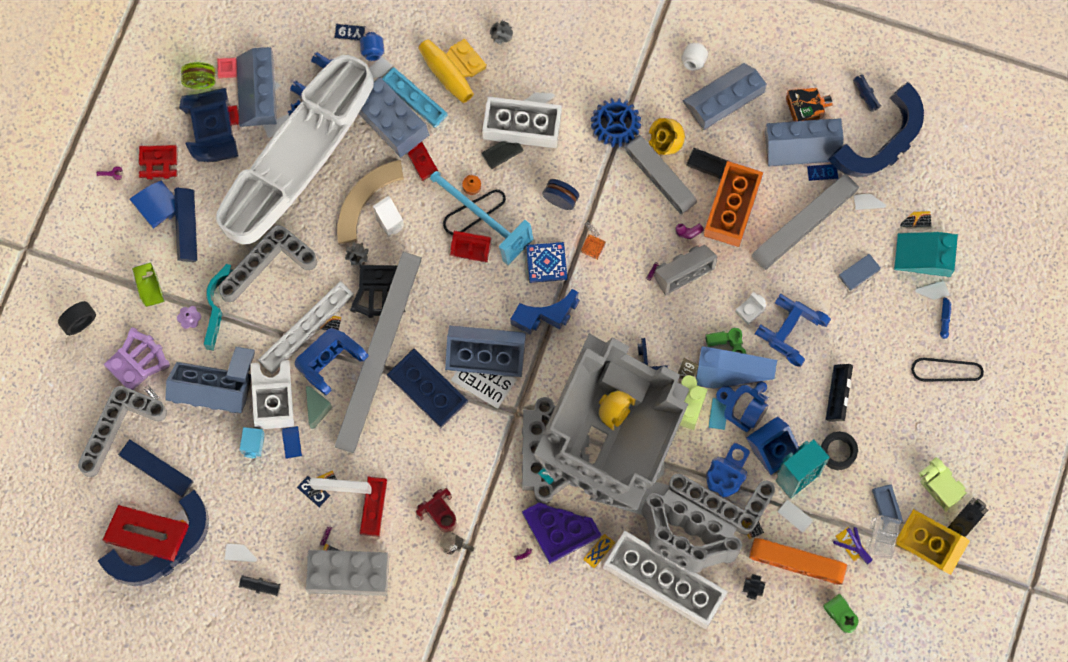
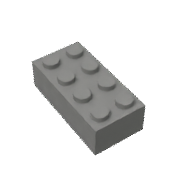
[306,550,389,596]

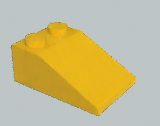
[894,509,970,575]

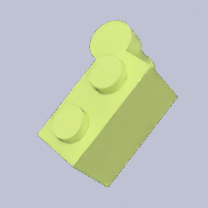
[680,375,708,430]
[919,457,967,511]

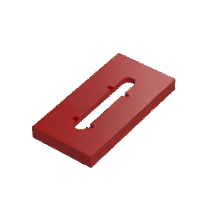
[102,505,189,561]

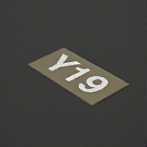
[678,358,699,379]

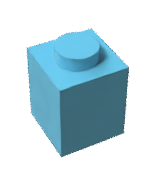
[240,427,265,458]

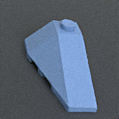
[696,346,777,389]

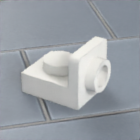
[735,292,766,325]

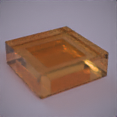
[581,234,606,260]

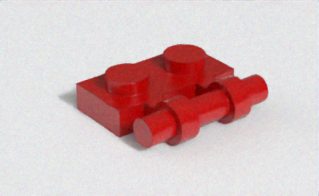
[139,145,178,180]

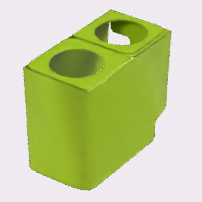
[132,262,164,307]

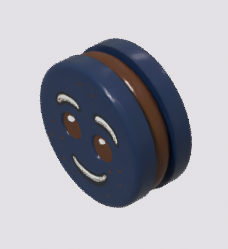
[542,179,580,210]

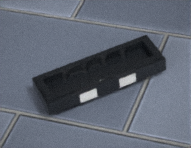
[825,364,853,422]

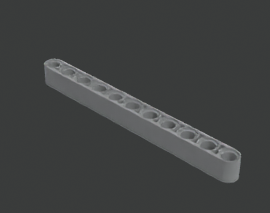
[335,251,422,453]

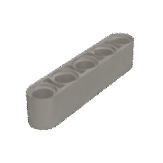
[624,135,697,214]

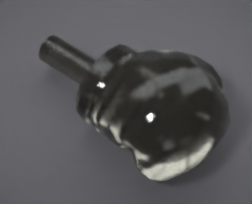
[440,532,475,555]

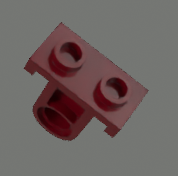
[415,488,457,533]

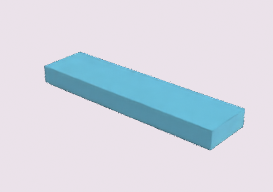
[382,67,448,128]

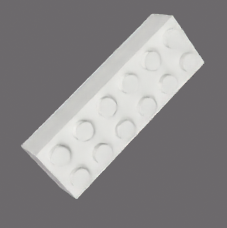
[604,531,728,629]

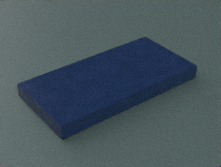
[387,349,468,428]

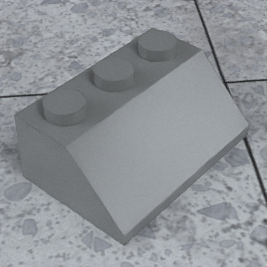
[654,244,717,295]

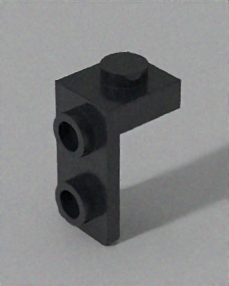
[947,497,989,537]

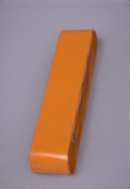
[749,538,848,585]

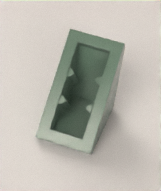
[306,386,332,429]

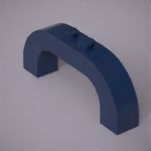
[828,82,924,177]
[98,490,209,586]

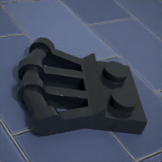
[350,265,406,318]

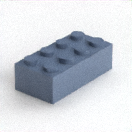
[358,77,429,158]

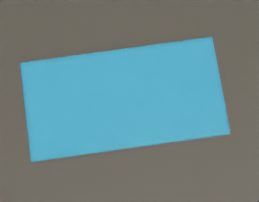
[709,398,727,430]

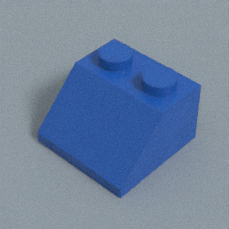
[746,416,799,475]

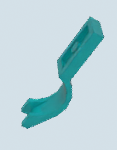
[204,264,233,351]

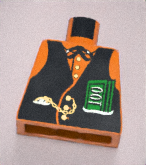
[786,88,833,122]

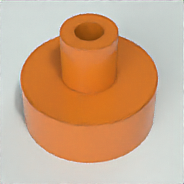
[462,175,481,195]

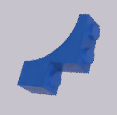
[510,289,580,335]

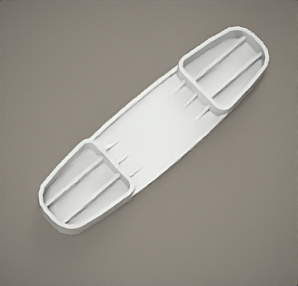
[216,55,374,244]

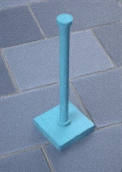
[430,171,534,265]

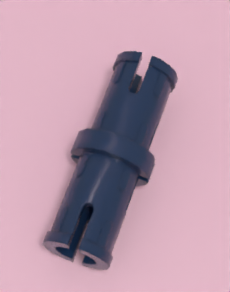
[853,74,881,112]

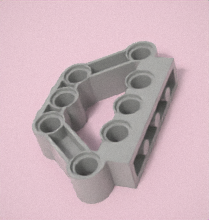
[522,397,589,504]
[641,489,742,573]

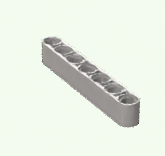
[752,174,859,270]

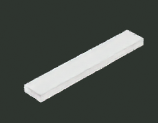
[258,281,354,374]

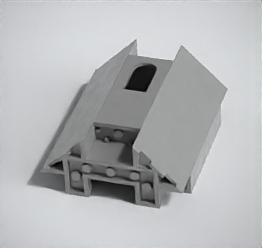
[534,333,689,511]

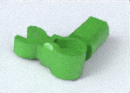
[705,328,746,354]

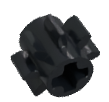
[743,574,765,600]

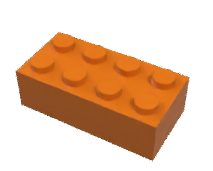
[703,161,763,247]

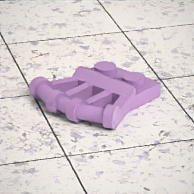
[104,327,170,390]

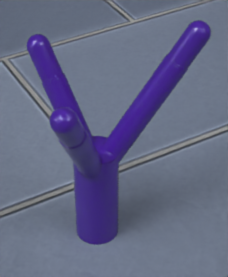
[833,527,873,565]

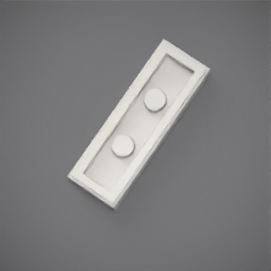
[310,478,372,494]

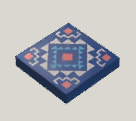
[526,242,567,283]

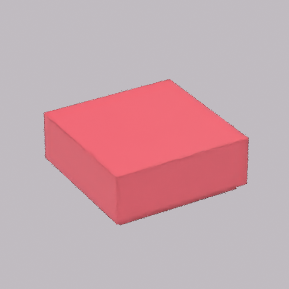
[217,58,237,78]

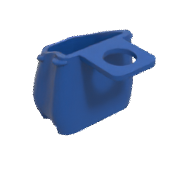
[706,443,750,497]

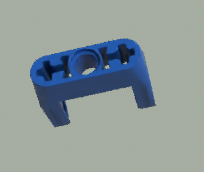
[295,328,369,396]

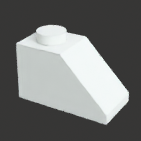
[373,196,404,236]

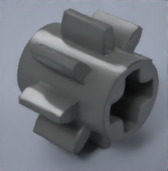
[490,20,513,45]
[345,242,369,266]

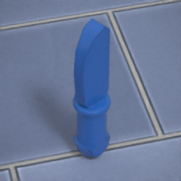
[940,297,951,339]

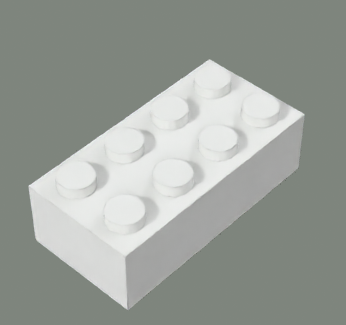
[482,97,562,148]

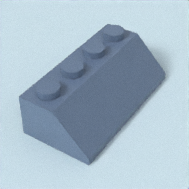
[236,47,277,127]
[683,63,767,130]
[765,118,843,167]
[445,325,526,377]
[165,362,251,413]

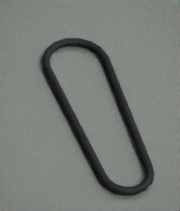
[443,190,506,235]
[911,358,984,382]

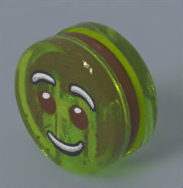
[181,62,216,89]

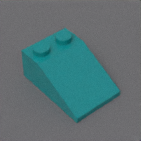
[894,232,958,277]

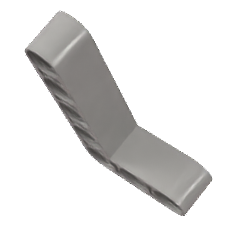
[219,225,317,303]
[78,386,167,477]
[669,474,775,535]

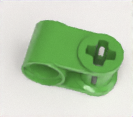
[823,594,859,633]

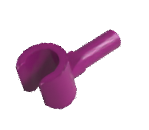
[96,166,123,180]

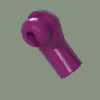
[675,223,704,239]

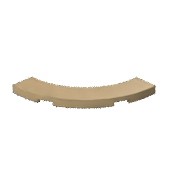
[337,160,404,244]

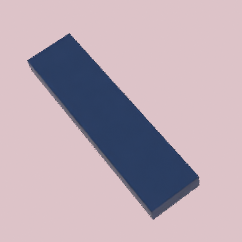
[174,187,198,263]
[118,439,194,498]

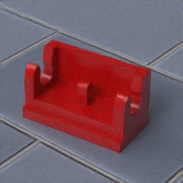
[450,231,492,263]

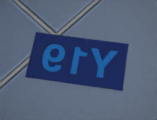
[807,164,839,181]

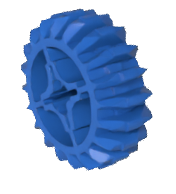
[591,98,641,148]

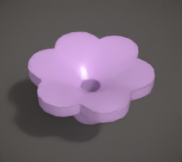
[177,306,201,329]

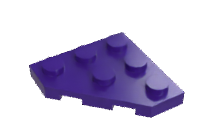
[522,502,602,564]

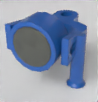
[716,381,769,433]

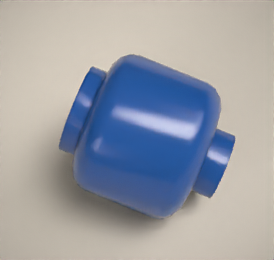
[360,32,384,61]

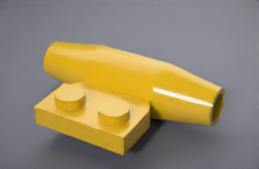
[418,38,487,103]

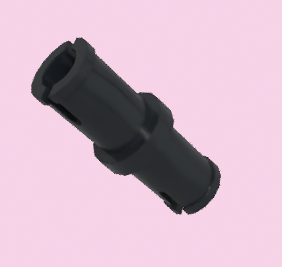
[239,575,281,596]

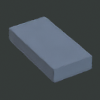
[839,254,881,291]
[226,347,255,383]
[872,484,903,527]

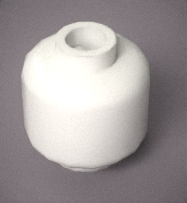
[681,43,708,70]

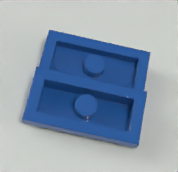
[130,180,175,229]

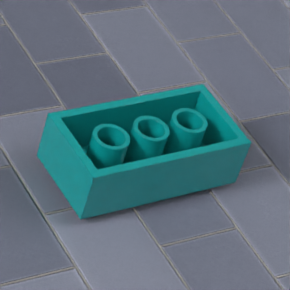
[776,439,830,499]

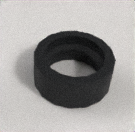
[58,301,96,336]
[821,431,858,470]

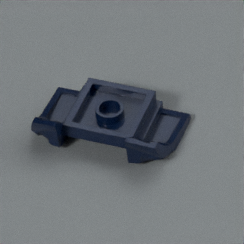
[179,88,238,162]

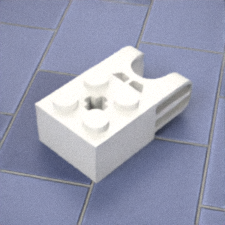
[251,360,294,429]

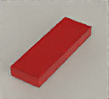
[360,476,388,537]

